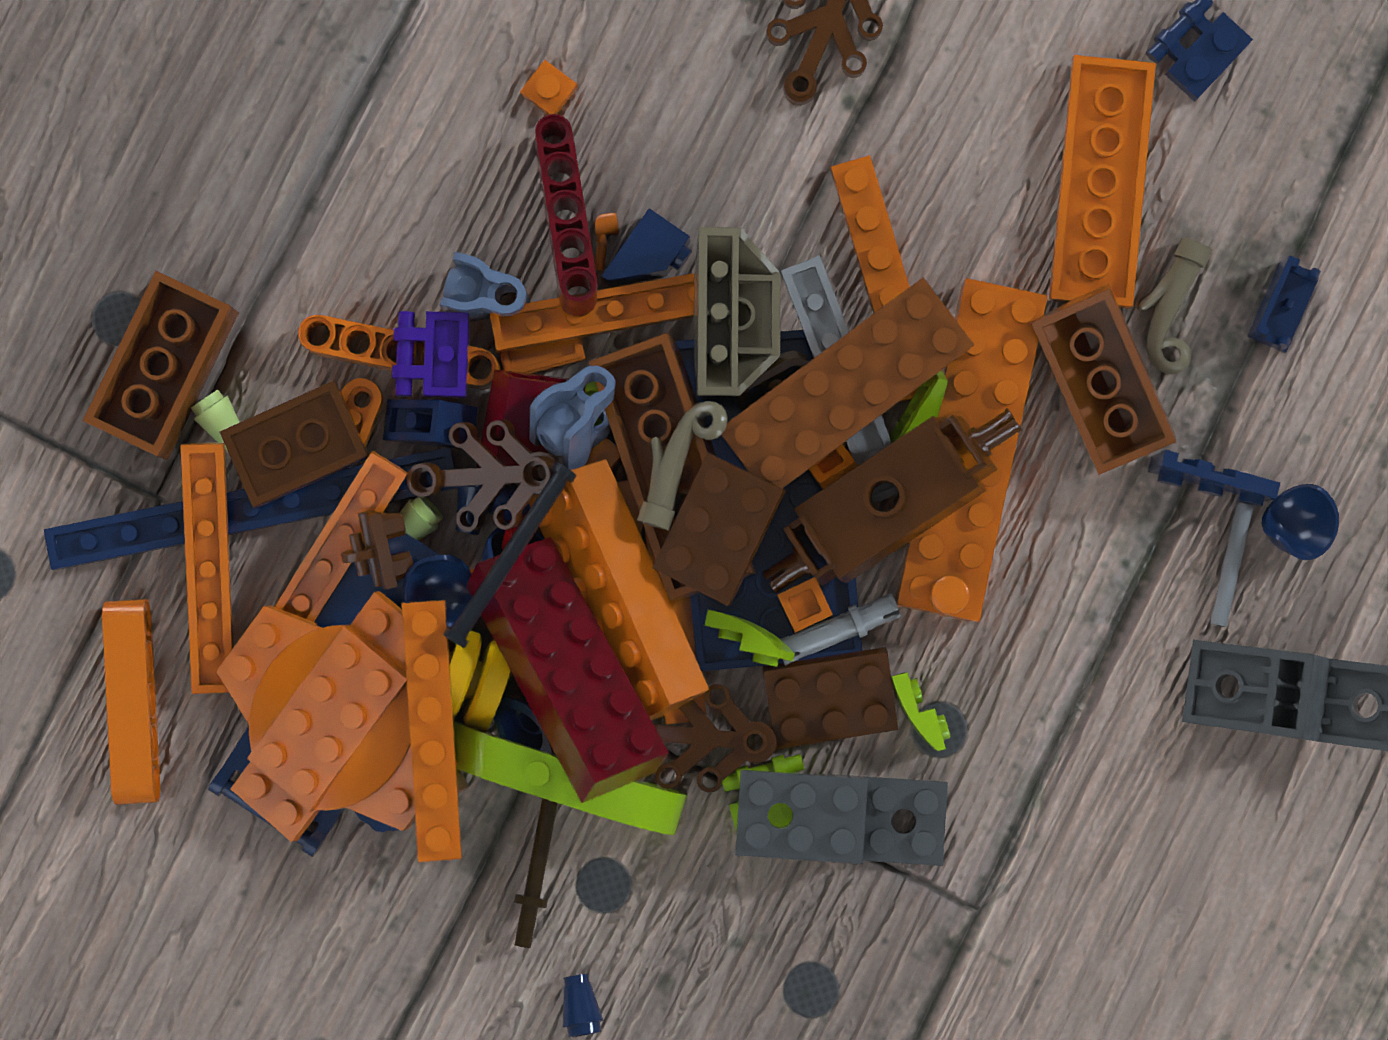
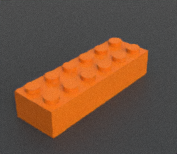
[529,459,709,720]

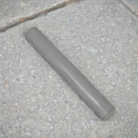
[1210,503,1253,627]

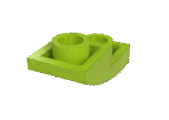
[705,610,795,667]
[891,672,950,751]

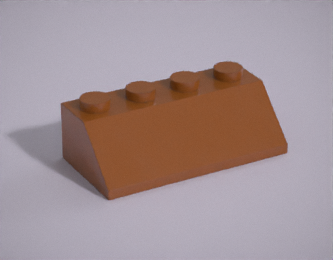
[1031,284,1177,475]

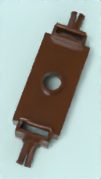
[762,408,1022,593]

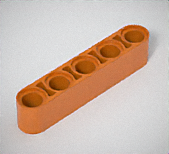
[298,315,501,390]
[102,599,161,805]

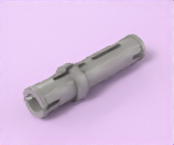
[780,593,901,666]

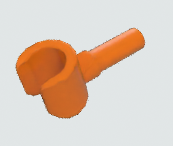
[594,212,619,270]

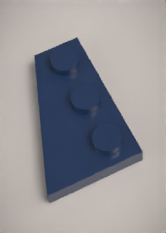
[1148,450,1280,506]

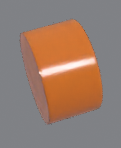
[930,576,970,615]

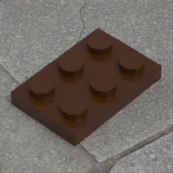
[220,380,369,509]
[652,453,786,606]
[762,647,898,749]

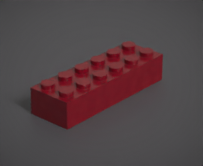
[466,537,669,803]

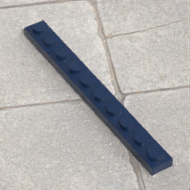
[43,447,458,571]

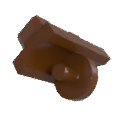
[341,510,413,590]

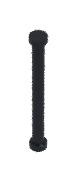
[443,462,577,648]

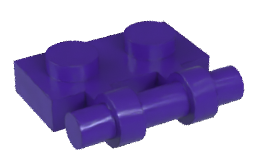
[392,311,470,398]

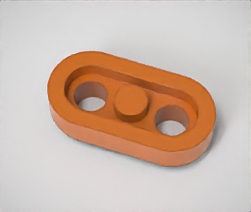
[341,378,384,448]

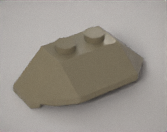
[694,227,781,396]

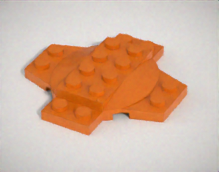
[216,591,458,842]

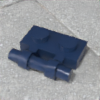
[1146,0,1253,102]

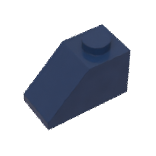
[602,208,692,286]
[383,399,478,448]

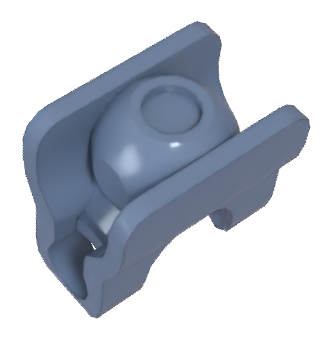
[439,252,531,321]
[529,366,615,470]

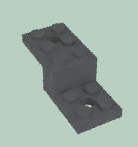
[1182,640,1388,752]
[735,770,948,866]

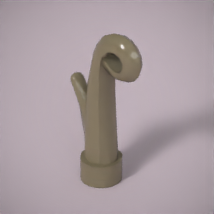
[1137,238,1212,375]
[637,401,728,531]

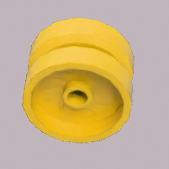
[449,631,511,732]

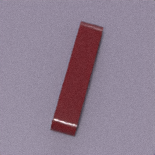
[535,114,597,317]

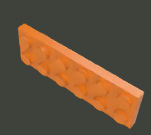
[1049,55,1156,309]

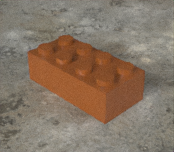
[82,270,239,460]

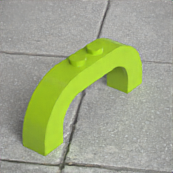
[453,719,688,835]

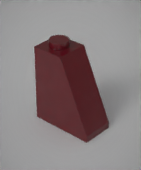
[476,369,586,484]

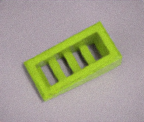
[890,370,948,443]

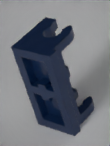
[1247,255,1321,353]

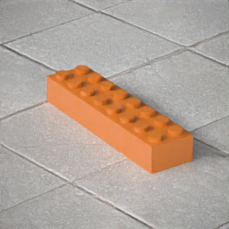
[895,278,1048,623]

